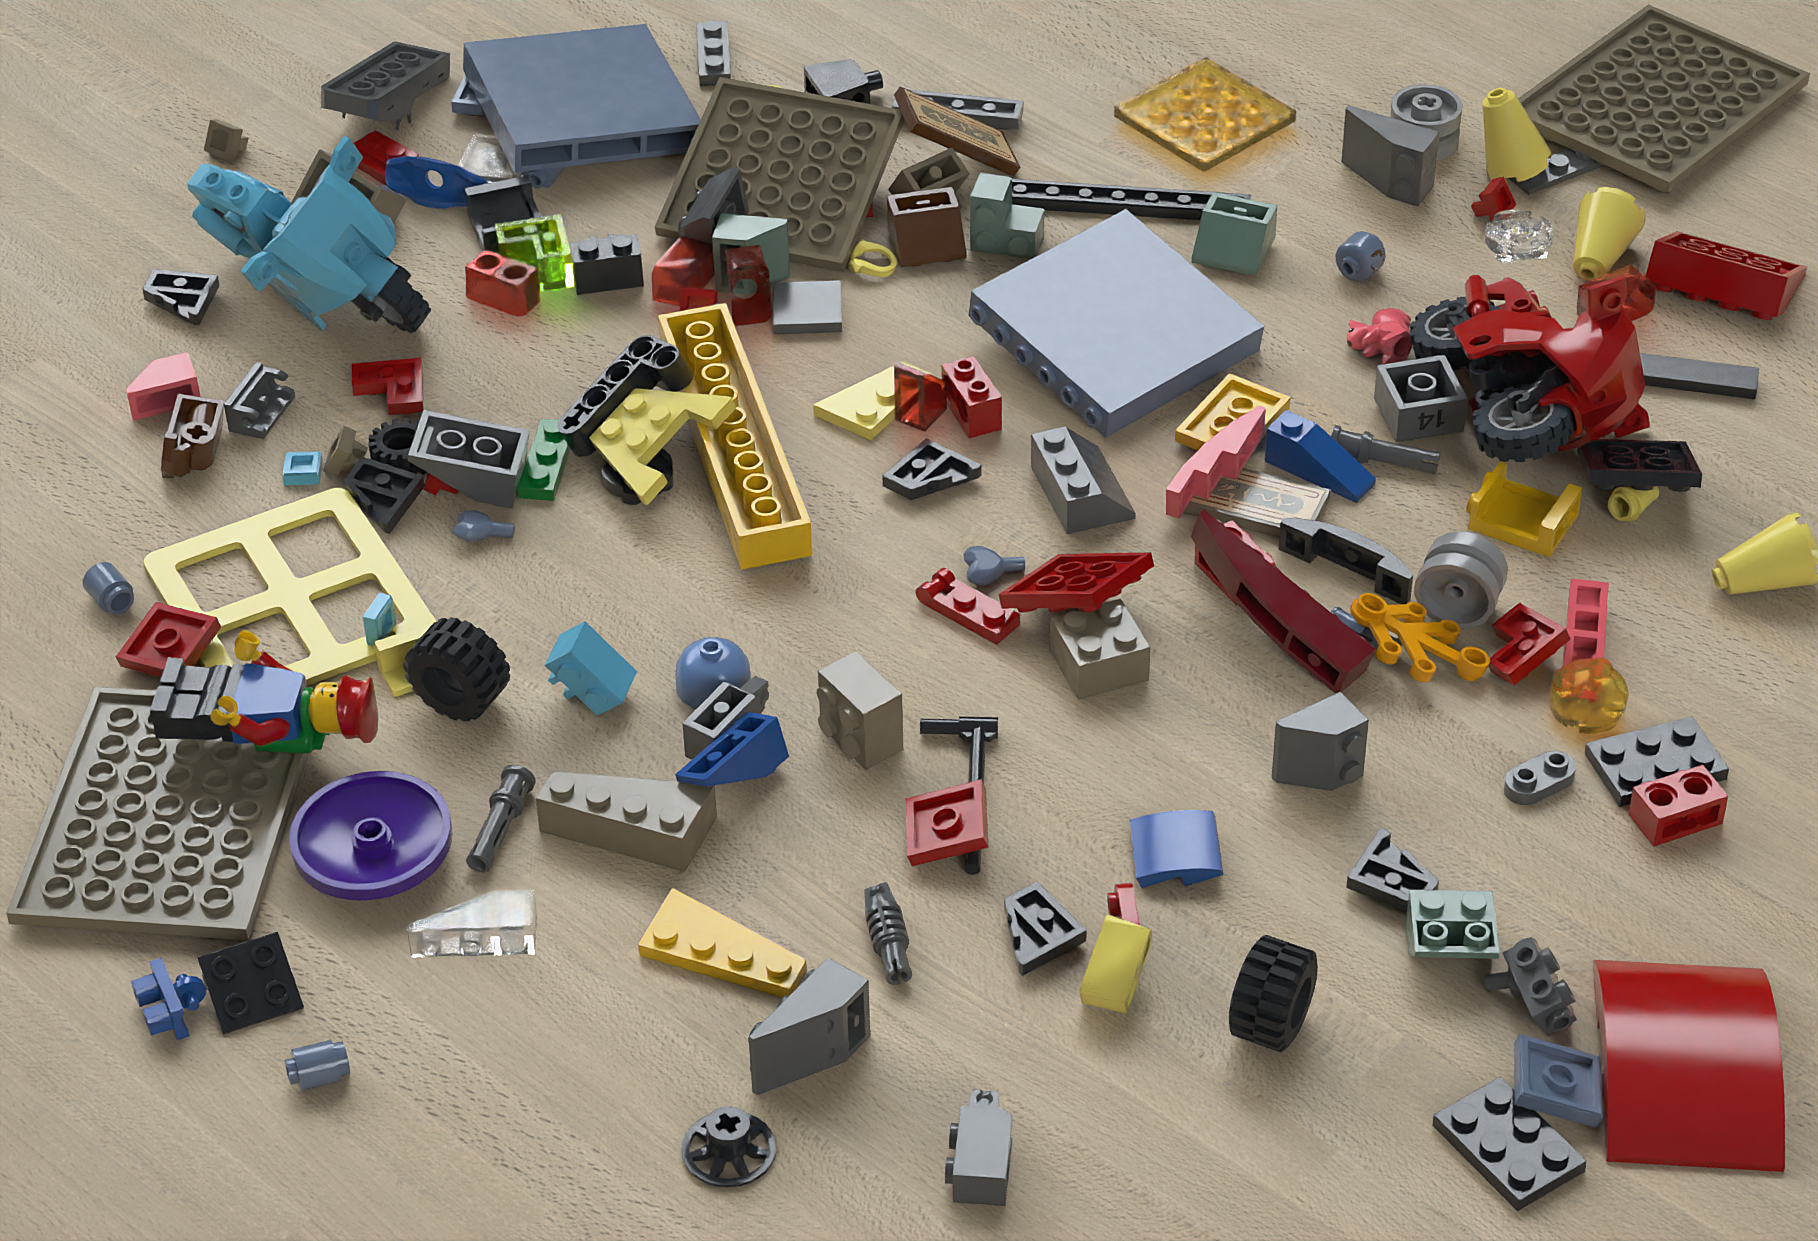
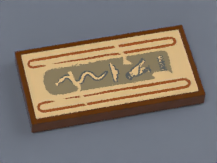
[894,86,1021,176]

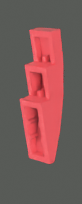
[1166,406,1266,519]
[1560,578,1609,703]

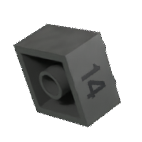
[1374,355,1468,442]

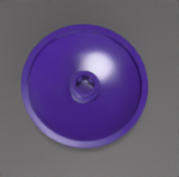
[289,771,453,901]

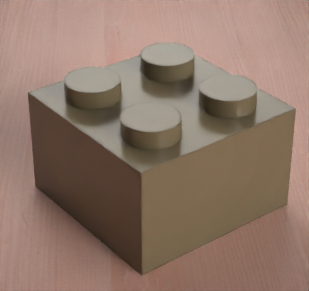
[1050,598,1150,699]
[817,651,904,770]

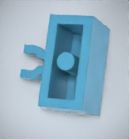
[544,621,637,716]

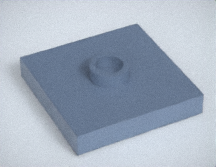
[1514,1034,1603,1128]

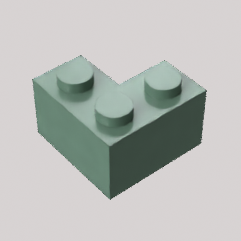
[970,173,1045,259]

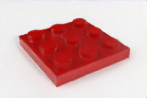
[998,552,1154,613]

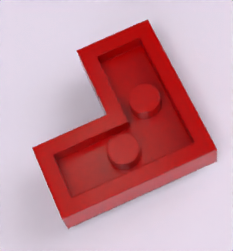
[351,357,424,415]
[1488,602,1571,686]

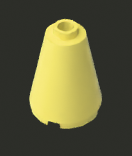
[1482,88,1552,183]
[1573,187,1646,281]
[1712,512,1818,595]

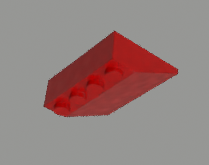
[1644,231,1807,320]

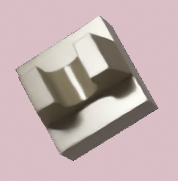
[204,120,249,160]
[323,425,368,477]

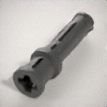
[1331,425,1440,475]
[466,765,536,873]

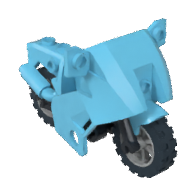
[187,136,431,333]

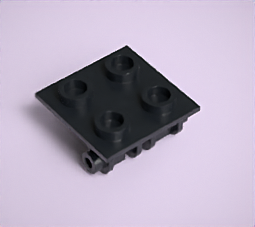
[197,932,304,1034]

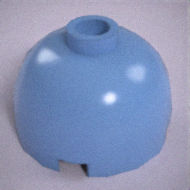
[675,637,751,709]

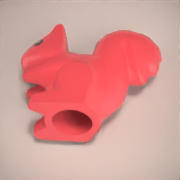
[1347,308,1412,364]

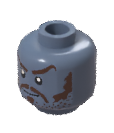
[1335,231,1386,282]

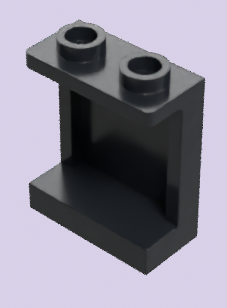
[464,175,551,260]

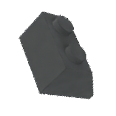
[678,167,749,259]
[1272,692,1369,791]

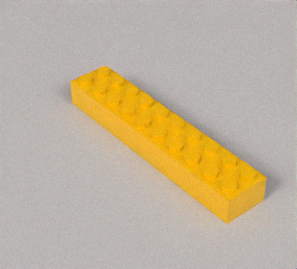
[658,303,813,570]

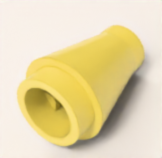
[1608,485,1659,522]

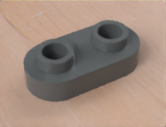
[1503,751,1576,805]

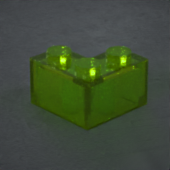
[495,214,574,291]

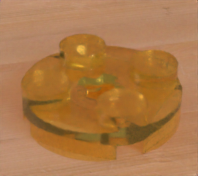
[1549,657,1629,734]

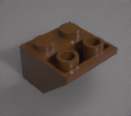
[887,187,967,267]

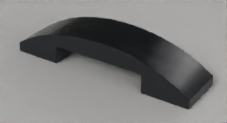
[1279,518,1413,605]

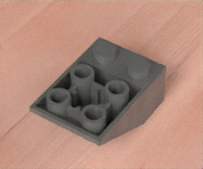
[748,958,871,1095]

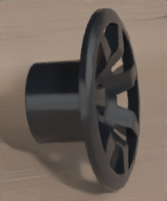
[681,1106,776,1187]

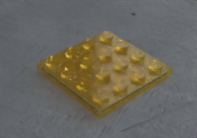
[1114,57,1296,172]

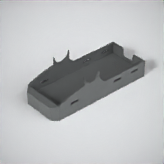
[321,41,450,131]

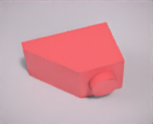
[126,352,201,421]

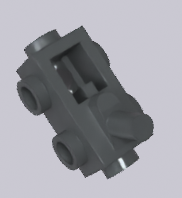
[1484,937,1577,1036]

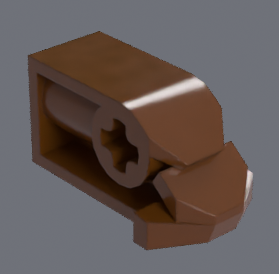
[161,394,224,478]

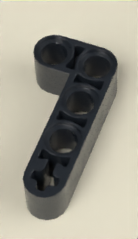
[557,335,693,457]

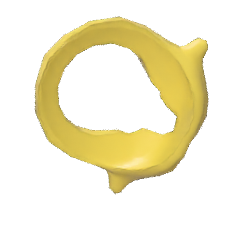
[848,239,897,277]

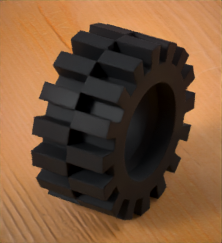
[368,418,427,475]

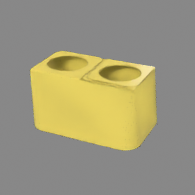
[1080,914,1153,1014]

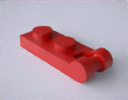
[915,568,1020,645]

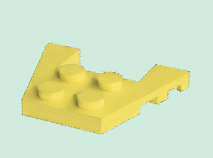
[589,388,736,505]

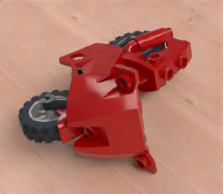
[1410,275,1650,462]

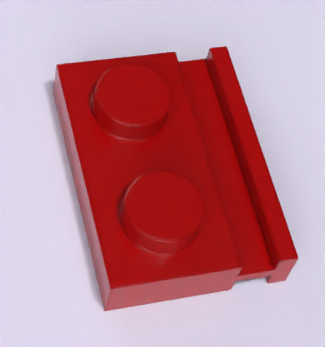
[353,130,419,186]

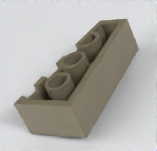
[536,771,717,872]

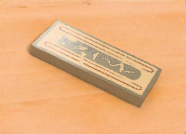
[1183,468,1330,537]

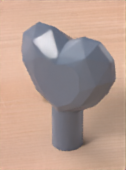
[453,510,515,542]
[963,546,1025,586]

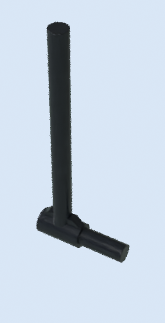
[920,716,998,875]

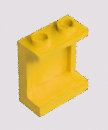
[1466,461,1583,558]

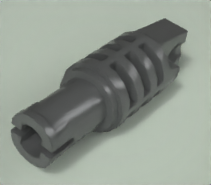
[864,882,912,985]

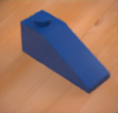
[1265,410,1376,503]
[675,712,789,787]

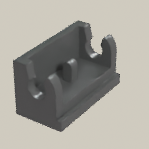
[224,362,295,439]

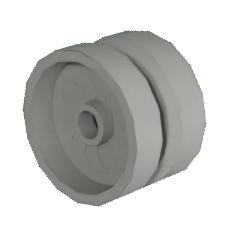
[1390,84,1463,162]
[1414,531,1508,629]

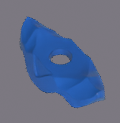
[385,156,489,209]

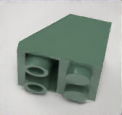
[1191,192,1278,276]
[712,213,790,295]
[1406,890,1500,959]

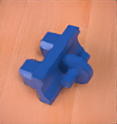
[131,957,206,1040]

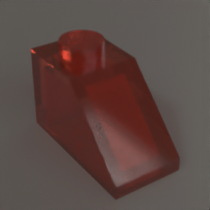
[894,362,947,432]

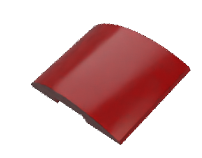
[1593,960,1785,1172]

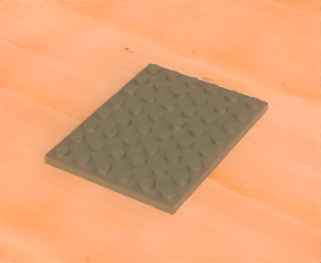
[1518,4,1810,193]
[6,687,308,941]

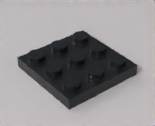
[1576,439,1702,492]

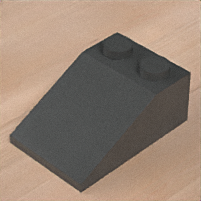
[1341,105,1439,206]
[408,410,530,508]

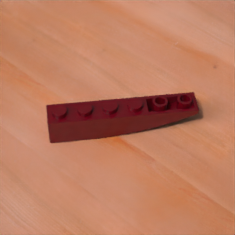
[1191,510,1376,694]

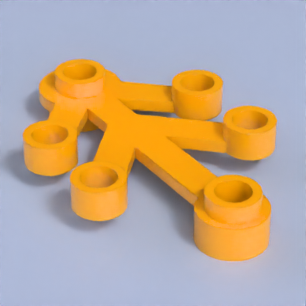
[1350,593,1490,683]

